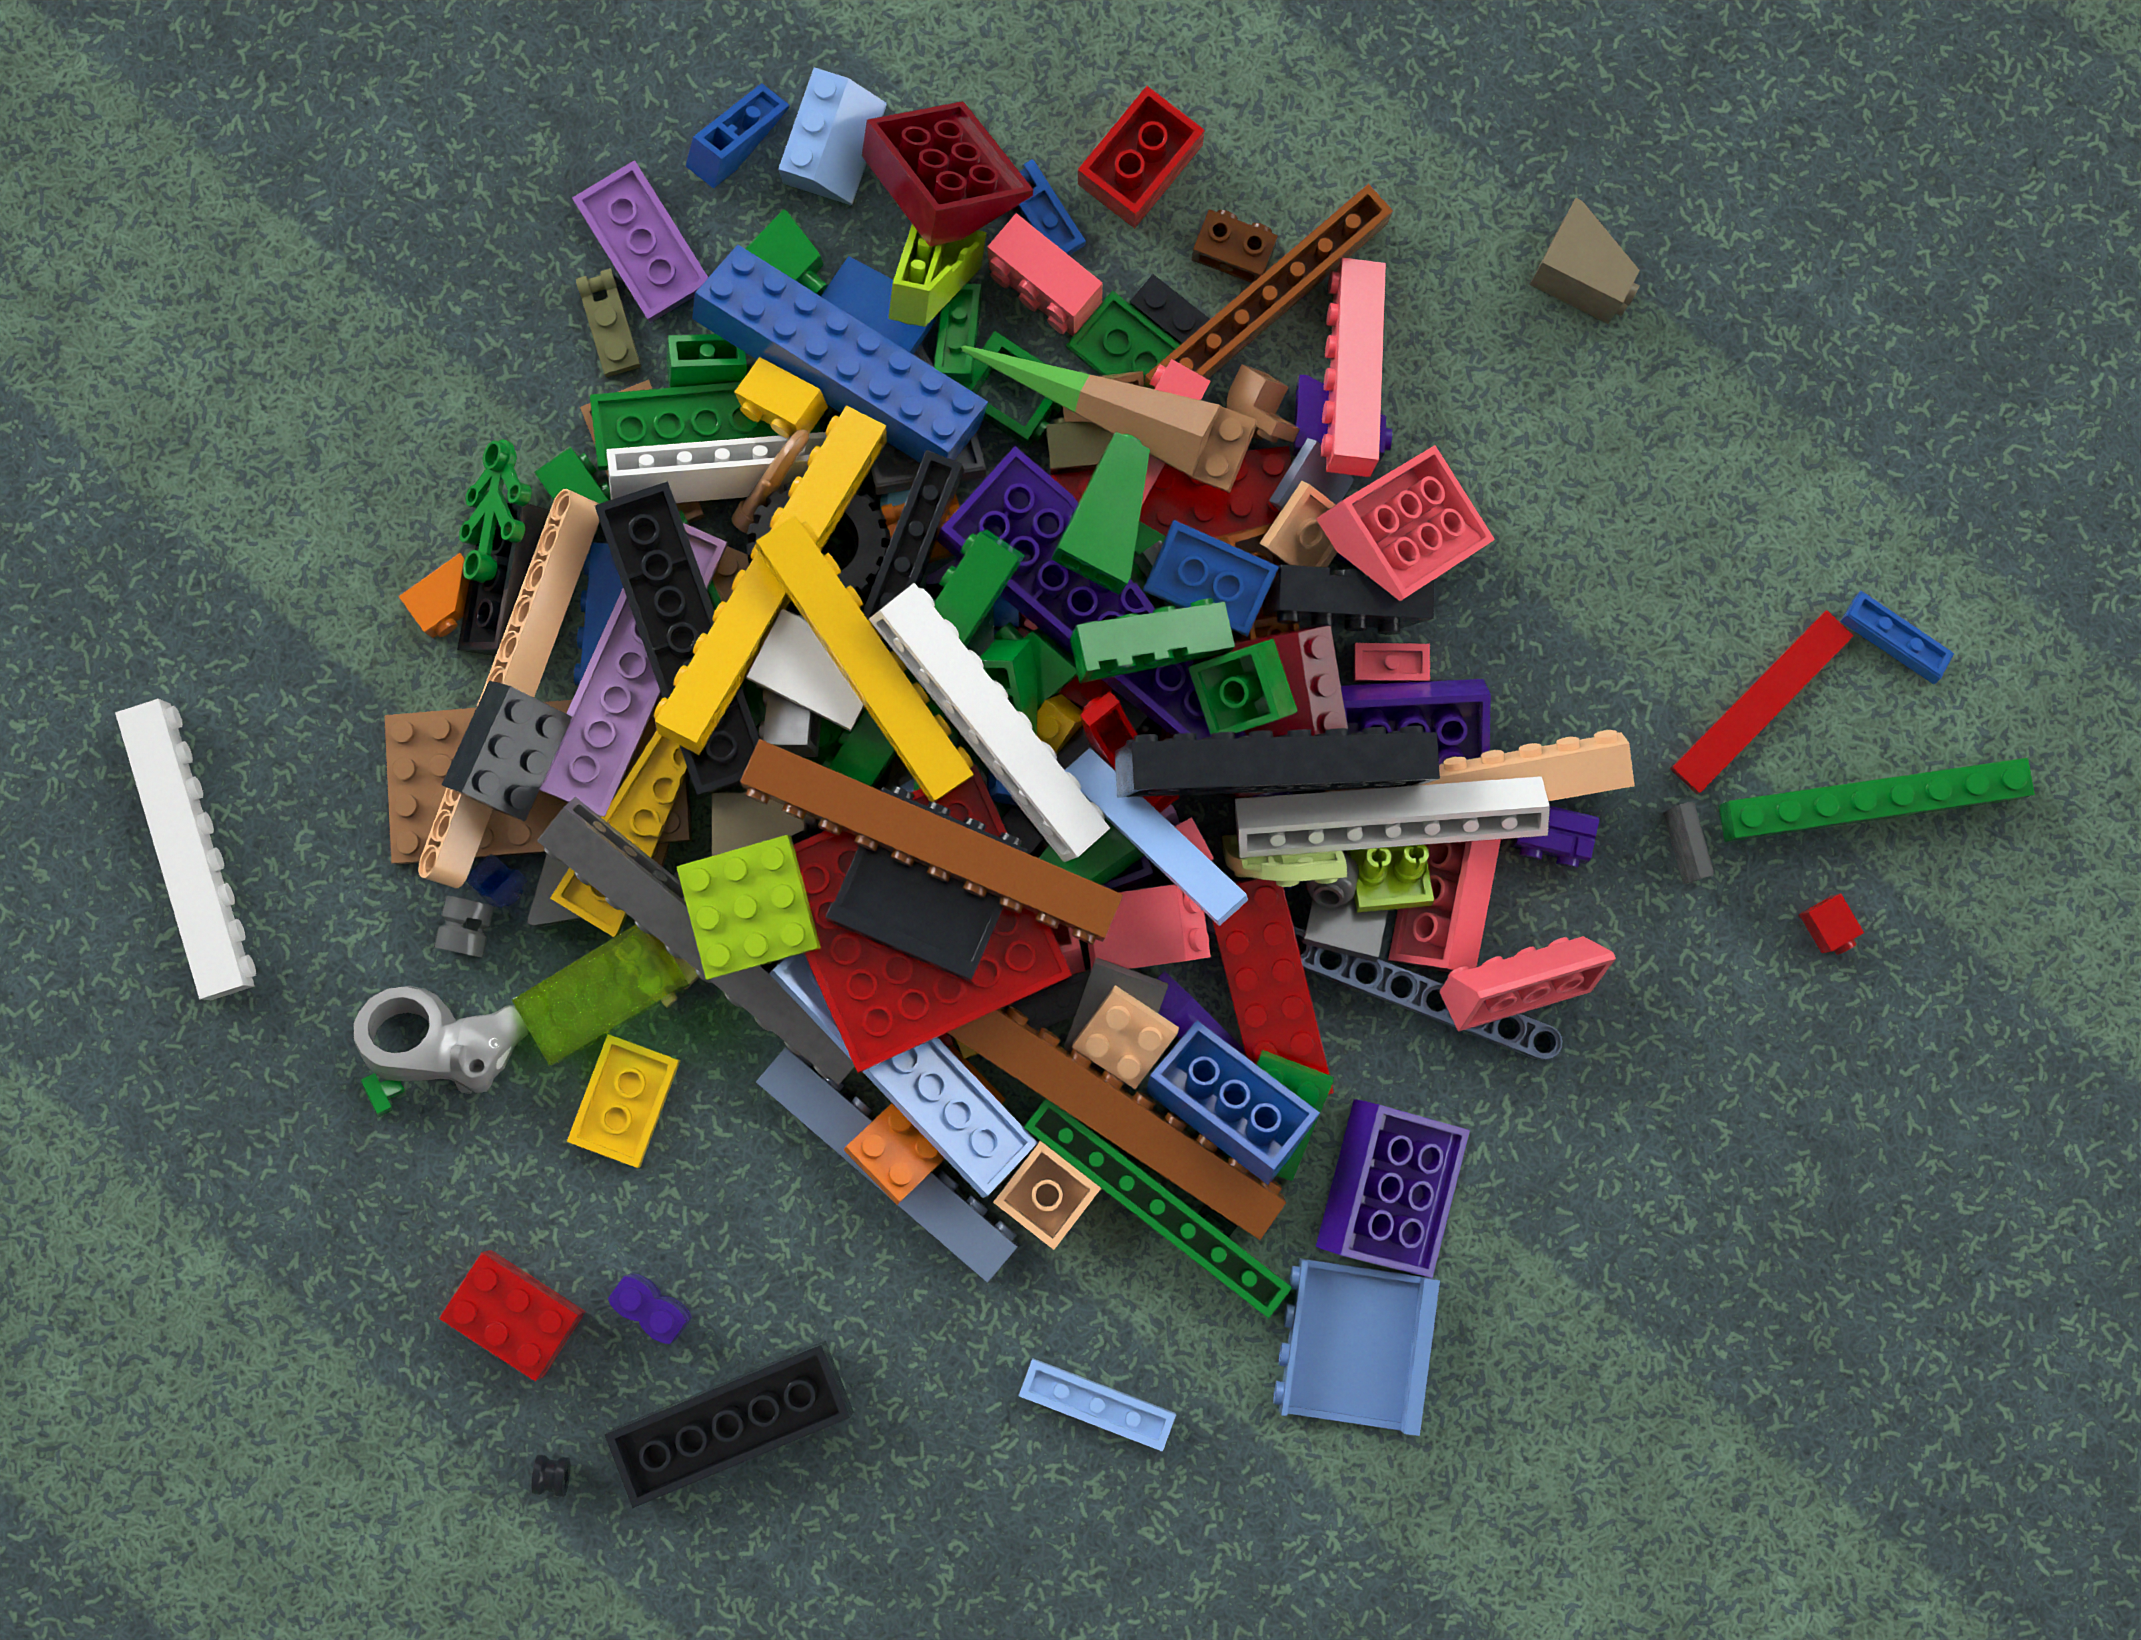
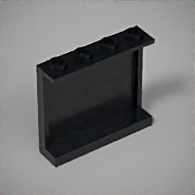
[826,786,1028,983]

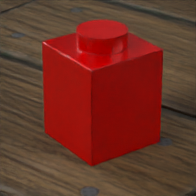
[1799,893,1864,955]

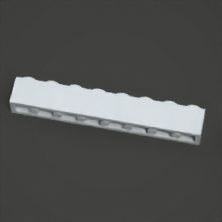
[869,583,1110,862]
[115,699,256,1000]
[1235,776,1550,858]

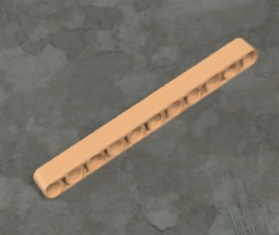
[418,489,600,888]

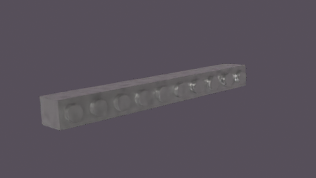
[537,797,855,1085]

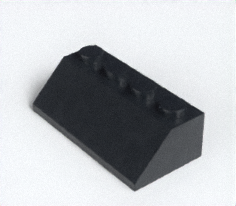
[457,503,550,656]

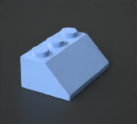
[778,67,887,205]

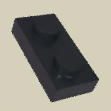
[1130,274,1210,345]

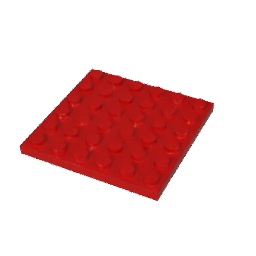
[794,764,1072,1073]

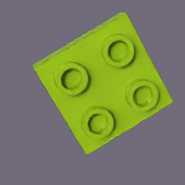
[1346,845,1434,912]

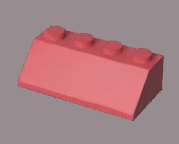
[1388,839,1501,973]
[1440,936,1616,1032]

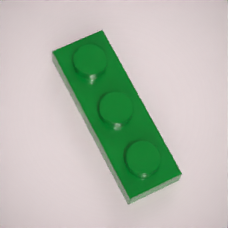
[934,283,982,383]

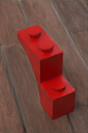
[1080,691,1179,813]

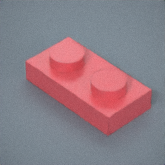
[1354,643,1430,683]

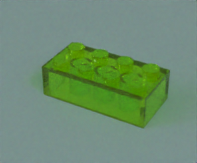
[512,924,689,1066]

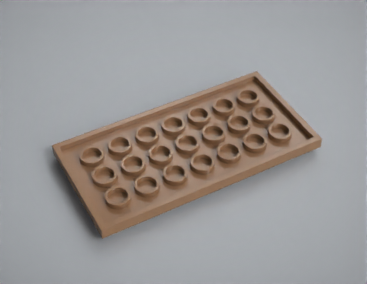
[385,695,692,865]

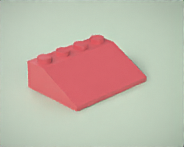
[1316,445,1495,601]

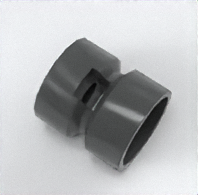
[434,895,495,958]

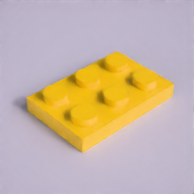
[567,1034,681,1168]

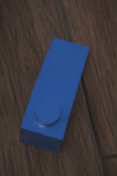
[686,83,790,189]

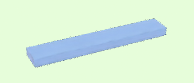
[1065,748,1248,926]

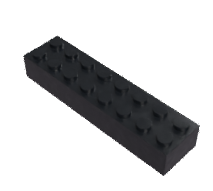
[594,481,760,799]
[1115,726,1440,798]

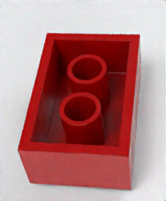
[1078,86,1205,229]
[439,1250,586,1381]

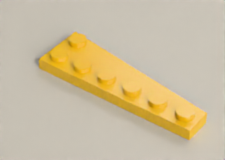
[550,731,688,938]

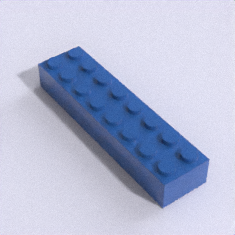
[692,244,988,463]

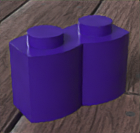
[608,1273,692,1344]

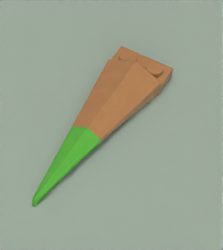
[961,345,1258,493]

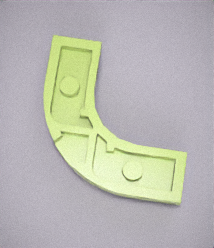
[1222,835,1347,887]

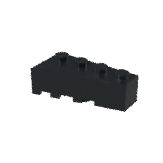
[1263,565,1434,635]

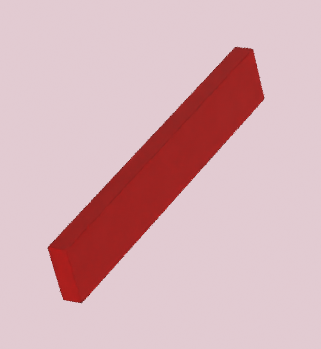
[1670,610,1854,794]

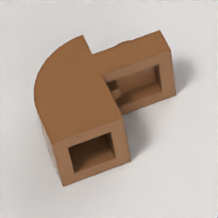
[1227,364,1300,443]

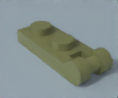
[576,268,642,378]

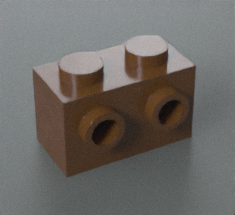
[1192,209,1278,283]

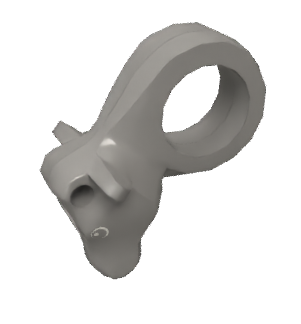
[354,986,530,1094]

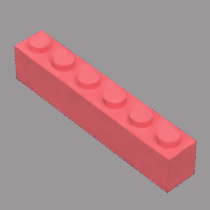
[1321,257,1386,477]

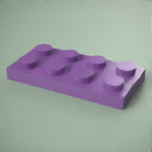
[572,160,708,323]

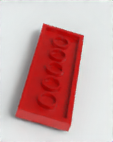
[1212,878,1334,1095]

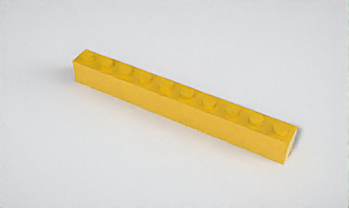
[653,405,887,755]

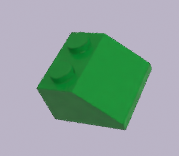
[1188,639,1298,734]

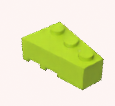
[888,224,987,327]

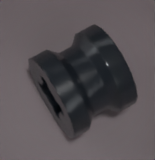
[531,1455,571,1497]

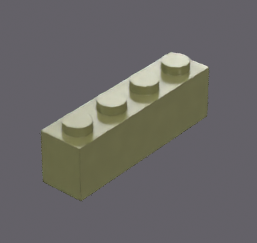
[1046,418,1114,475]

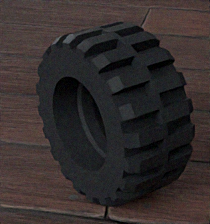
[747,481,891,615]

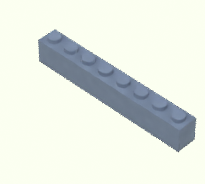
[756,1047,1018,1283]

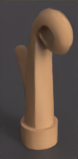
[732,429,809,533]

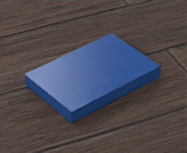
[821,256,941,354]
[1142,520,1279,637]

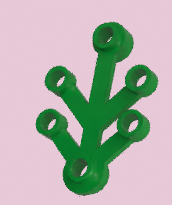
[459,439,532,583]

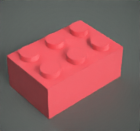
[987,213,1103,336]

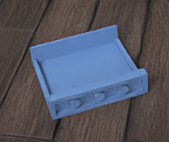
[1273,1258,1440,1436]

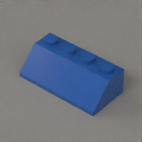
[1146,1021,1320,1185]

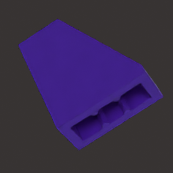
[1292,375,1392,461]

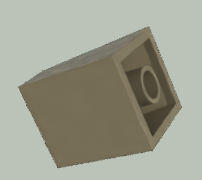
[1530,198,1640,324]
[712,793,818,856]

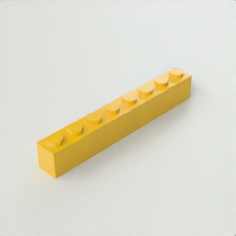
[755,515,974,802]

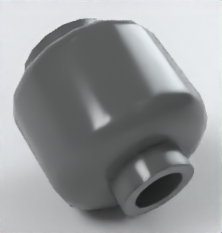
[1306,853,1359,908]

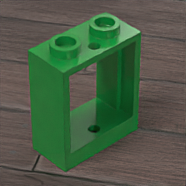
[959,331,1063,448]

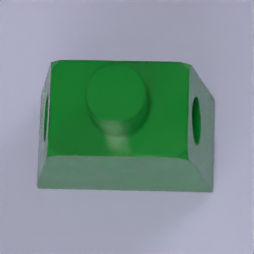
[745,209,828,296]
[993,622,1078,711]

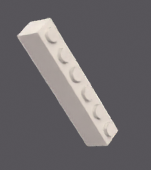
[606,432,827,503]

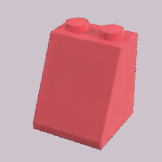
[1088,884,1211,970]

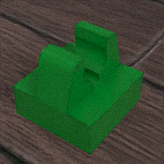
[361,1073,405,1118]

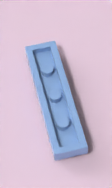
[1019,1358,1176,1451]

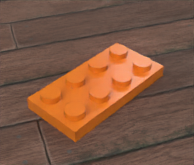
[844,1046,1006,1205]

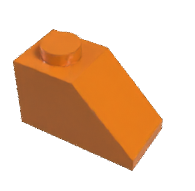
[399,553,470,638]

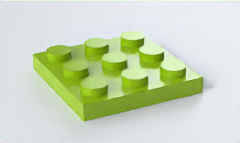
[676,835,821,980]

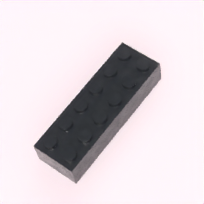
[604,1340,854,1508]

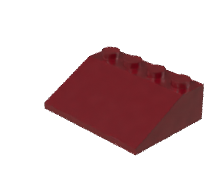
[861,101,1034,247]
[1211,625,1348,798]

